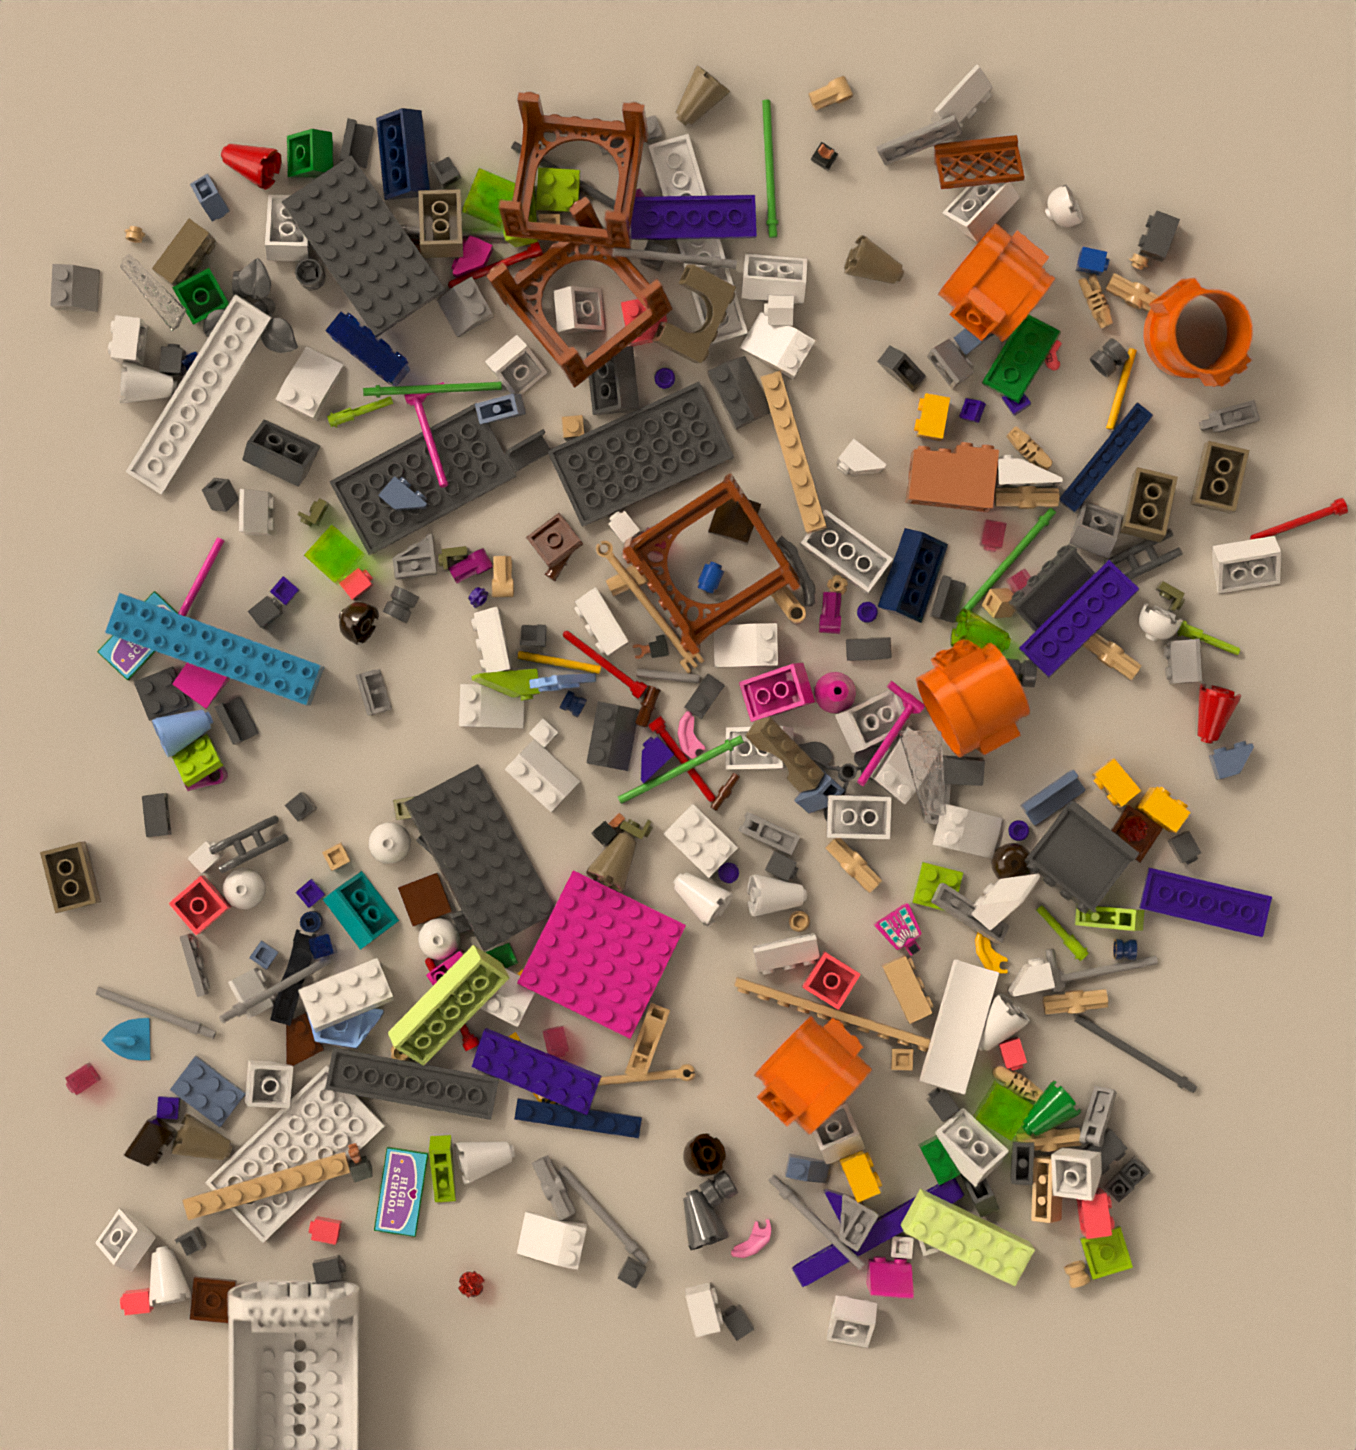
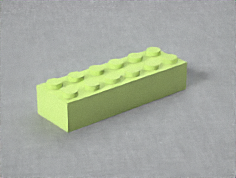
[388,945,509,1066]
[901,1188,1035,1286]

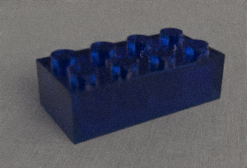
[325,311,410,386]

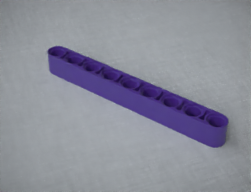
[792,1178,965,1287]

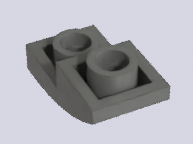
[846,637,892,661]
[1104,1156,1150,1202]

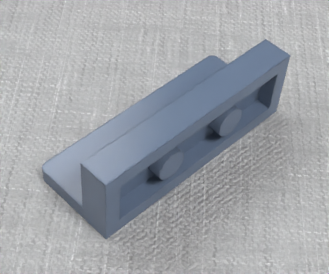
[1020,770,1085,825]

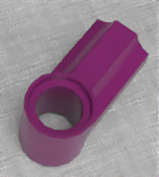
[449,548,493,584]
[819,592,841,634]
[184,767,228,791]

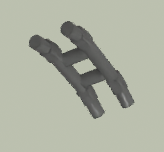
[1104,528,1183,580]
[776,536,816,607]
[209,815,288,874]

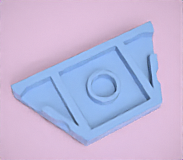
[529,673,596,692]
[307,1009,384,1049]

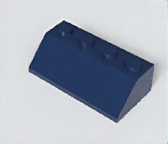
[376,108,430,201]
[878,528,948,623]

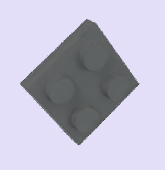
[134,666,189,721]

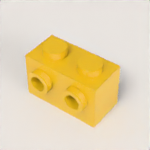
[914,393,950,441]
[1092,758,1141,807]

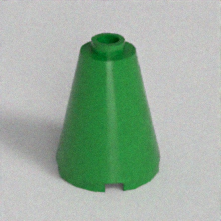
[1022,1080,1081,1137]

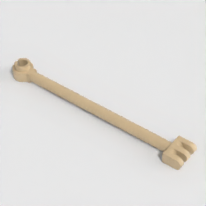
[596,540,704,674]
[537,1064,695,1099]

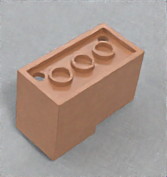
[905,442,999,512]

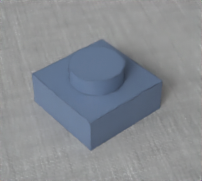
[249,940,279,970]

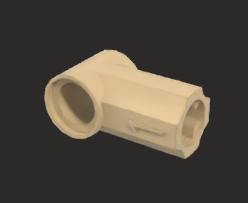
[808,76,853,111]
[492,556,514,598]
[605,565,649,597]
[771,586,806,624]

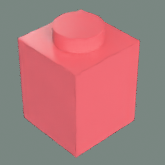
[339,568,374,601]
[998,1037,1027,1071]
[309,1216,342,1245]
[120,1288,154,1315]

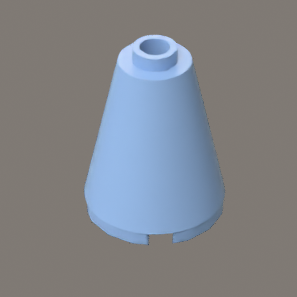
[152,709,213,757]

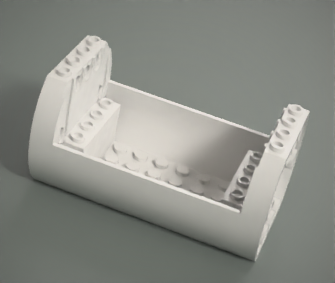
[228,1281,359,1450]

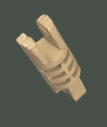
[1078,274,1113,328]
[1006,426,1052,471]
[992,1066,1043,1102]

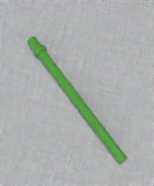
[762,100,779,238]
[363,382,502,398]
[960,507,1056,616]
[618,735,744,804]

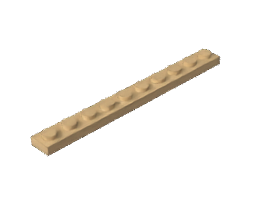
[734,977,931,1052]

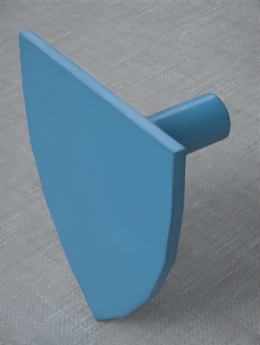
[101,1018,151,1060]

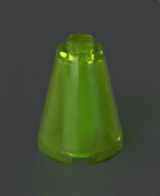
[950,608,1011,652]

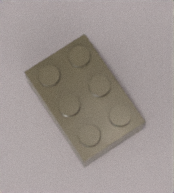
[418,189,463,258]
[152,218,216,287]
[1190,441,1250,514]
[1120,467,1178,543]
[40,841,101,914]

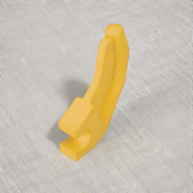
[975,932,1008,974]

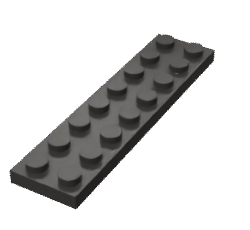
[325,1048,499,1120]

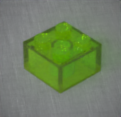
[462,168,515,228]
[304,524,366,585]
[973,1080,1033,1141]

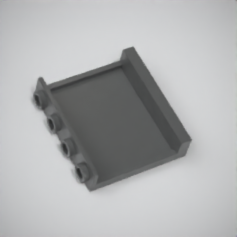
[1008,544,1095,632]
[1024,800,1140,914]

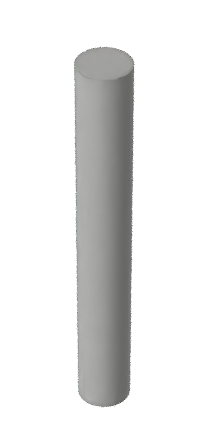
[636,668,699,683]

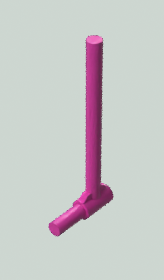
[404,382,448,488]
[178,537,224,617]
[857,681,925,786]

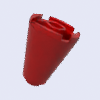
[221,143,282,190]
[1197,684,1241,744]

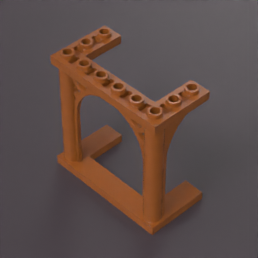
[499,92,649,249]
[486,196,673,388]
[622,473,800,655]

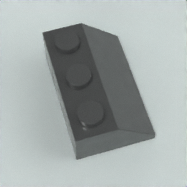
[586,346,639,415]
[708,356,771,430]
[242,419,320,487]
[586,701,639,771]

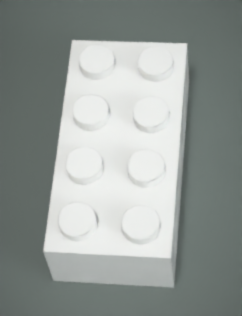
[800,509,893,594]
[298,958,394,1032]

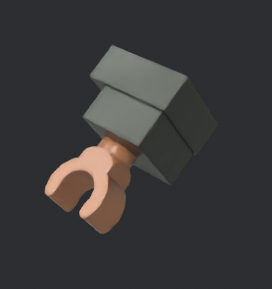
[811,142,838,171]
[633,634,669,659]
[591,813,625,847]
[348,1143,372,1183]

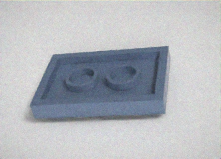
[170,1056,246,1128]

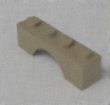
[745,717,825,792]

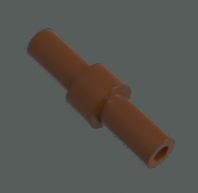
[710,772,740,811]

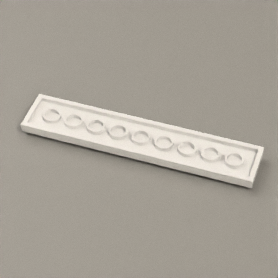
[648,134,748,345]
[126,294,272,495]

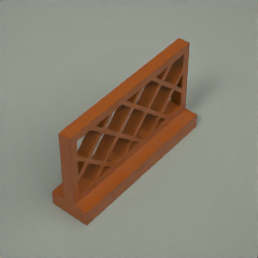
[934,135,1025,190]

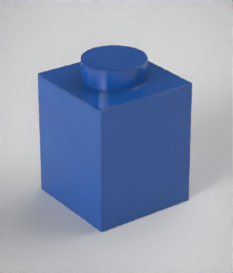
[1076,247,1109,276]

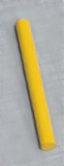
[1106,348,1137,430]
[517,651,601,674]

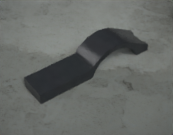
[270,929,317,1026]

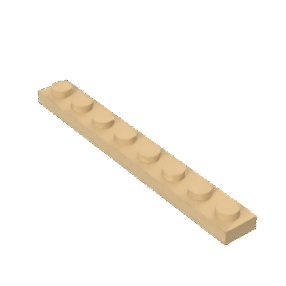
[760,371,827,534]
[182,1152,351,1220]

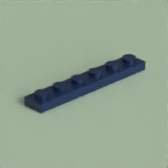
[1059,402,1153,513]
[514,1098,642,1138]

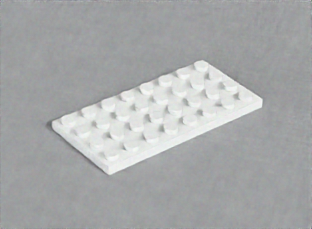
[205,1065,385,1243]

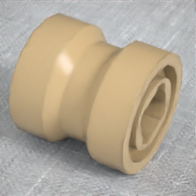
[1064,1260,1091,1288]

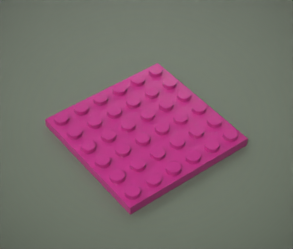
[517,870,686,1039]

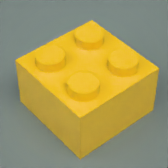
[1135,787,1191,833]
[839,1150,882,1203]

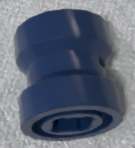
[559,690,587,718]
[300,911,323,933]
[1113,939,1137,960]

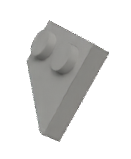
[393,534,437,580]
[839,1193,880,1252]

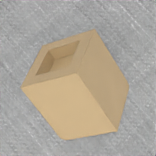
[982,588,1015,618]

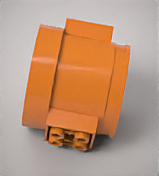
[938,223,1055,342]
[1143,278,1253,387]
[916,639,1030,757]
[754,1016,872,1135]

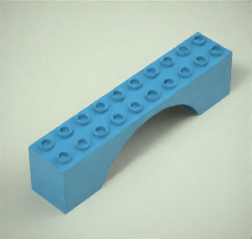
[105,593,324,706]

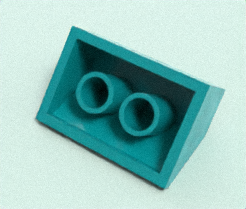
[323,871,399,950]

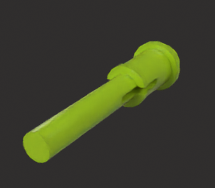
[327,396,393,428]
[1177,621,1240,656]
[1036,905,1089,961]

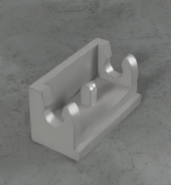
[356,669,391,716]

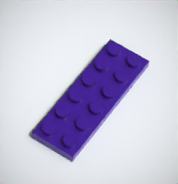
[630,195,757,240]
[1019,560,1139,678]
[1139,867,1272,937]
[471,1028,602,1115]

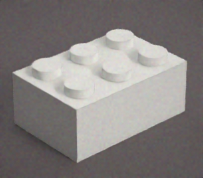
[664,804,738,878]

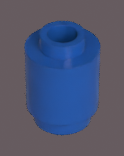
[697,562,724,594]

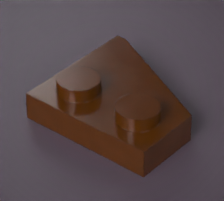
[286,1013,325,1066]

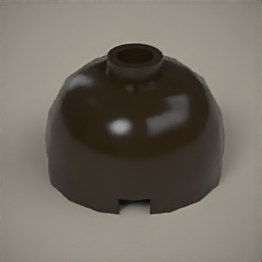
[339,602,379,645]
[991,843,1032,879]
[683,1133,726,1177]

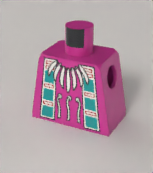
[873,903,922,956]

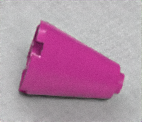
[814,672,856,714]

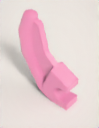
[677,711,705,759]
[731,1219,772,1258]

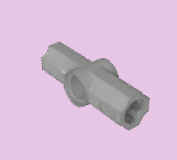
[532,1155,576,1220]

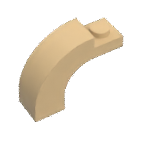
[625,1003,670,1080]

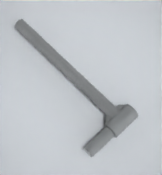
[1045,949,1158,992]

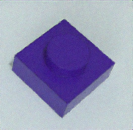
[1002,394,1031,416]
[959,398,986,423]
[270,576,300,606]
[295,879,326,908]
[156,1096,180,1119]

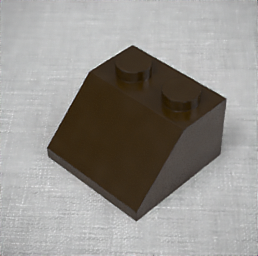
[708,498,761,545]
[123,1115,175,1167]

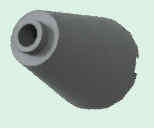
[683,1189,729,1251]

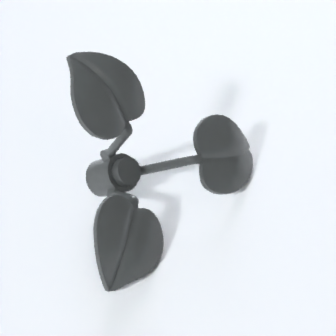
[204,258,298,353]
[798,742,880,821]

